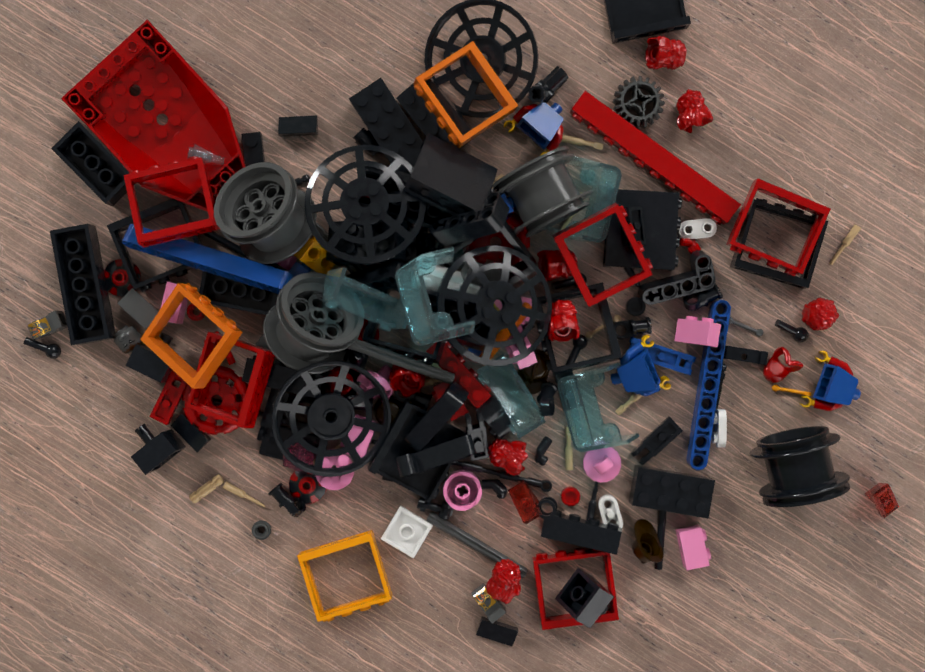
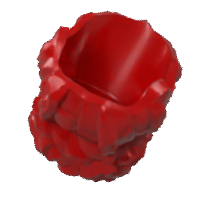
[645,36,687,70]
[676,89,713,133]
[537,250,578,281]
[801,297,839,330]
[547,300,580,342]
[389,358,425,397]
[488,439,528,475]
[486,559,521,604]

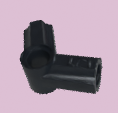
[528,66,569,103]

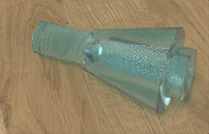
[187,144,225,165]

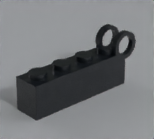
[536,497,622,555]

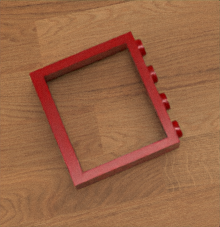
[123,156,220,248]
[726,178,831,277]
[552,203,653,307]
[186,331,275,428]
[532,548,619,630]

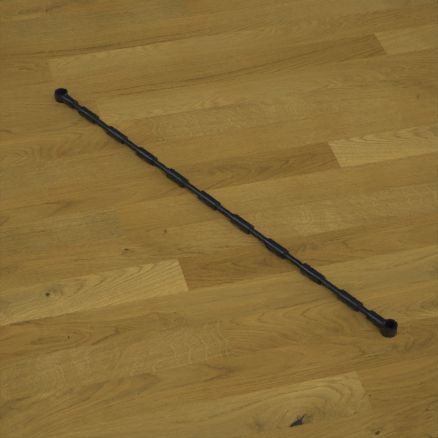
[213,398,552,492]

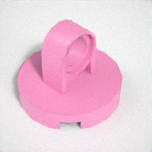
[357,364,393,402]
[583,444,621,483]

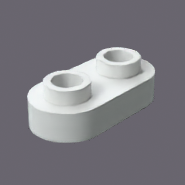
[677,218,717,240]
[712,409,727,448]
[598,495,623,528]

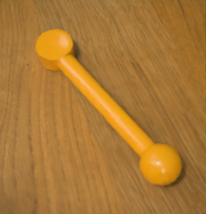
[772,384,812,396]

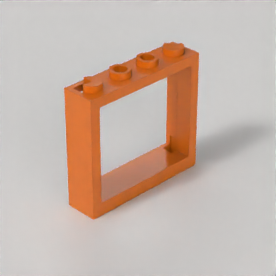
[413,41,518,148]
[140,283,243,389]

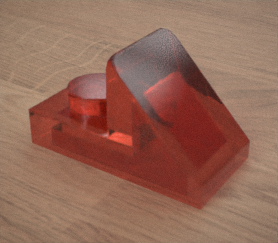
[508,480,542,524]
[865,483,899,518]

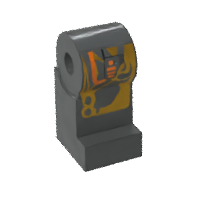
[27,311,67,340]
[471,583,506,624]

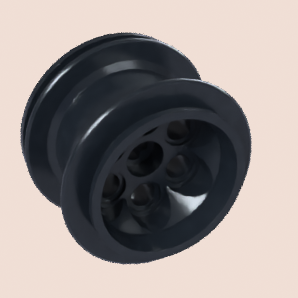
[749,426,850,507]

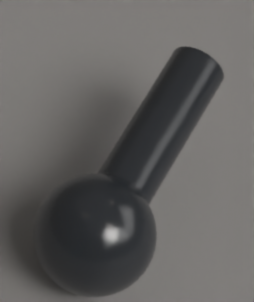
[551,273,587,290]
[775,319,808,342]
[565,334,588,365]
[23,337,61,359]

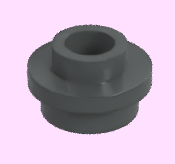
[252,520,271,540]

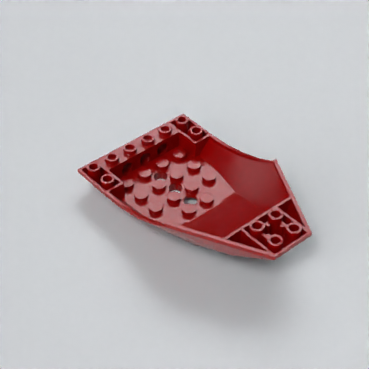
[61,19,246,212]

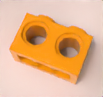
[294,236,335,274]

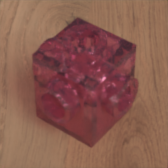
[283,442,314,471]

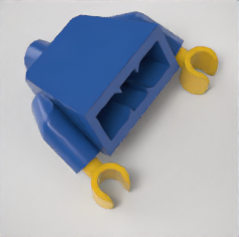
[611,335,671,396]

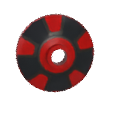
[104,259,141,297]
[289,468,327,504]

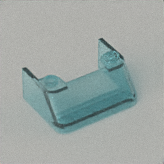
[546,156,622,243]
[395,247,475,346]
[322,267,416,332]
[477,354,547,439]
[558,362,639,452]

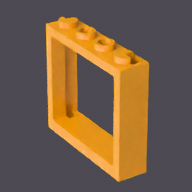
[297,530,393,622]

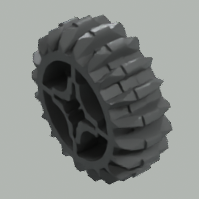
[612,76,665,129]

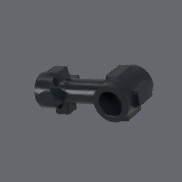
[417,497,454,520]

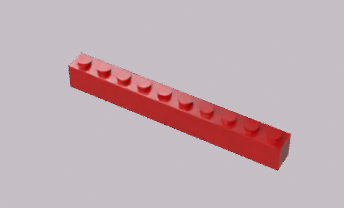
[570,91,741,225]

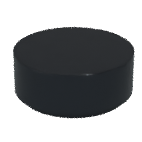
[626,297,646,316]

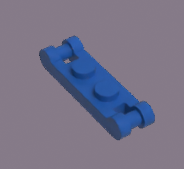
[626,337,696,376]

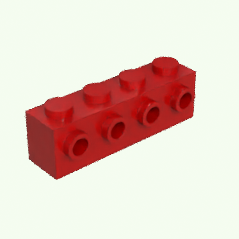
[426,341,492,409]

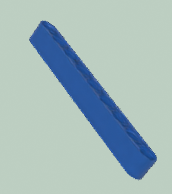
[122,224,294,294]
[686,300,731,470]

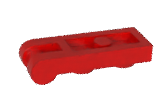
[149,370,187,425]

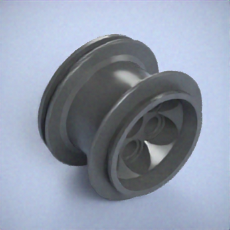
[492,146,593,238]
[214,162,317,264]
[263,272,364,374]

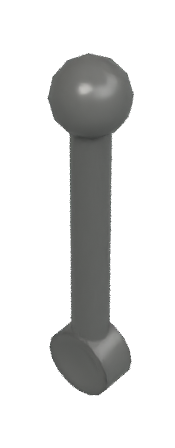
[729,317,764,336]

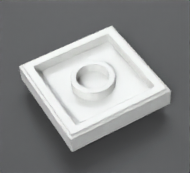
[381,505,433,559]

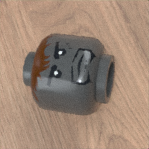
[114,325,142,354]

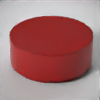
[561,486,580,506]

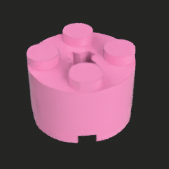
[316,449,354,490]
[443,469,482,511]

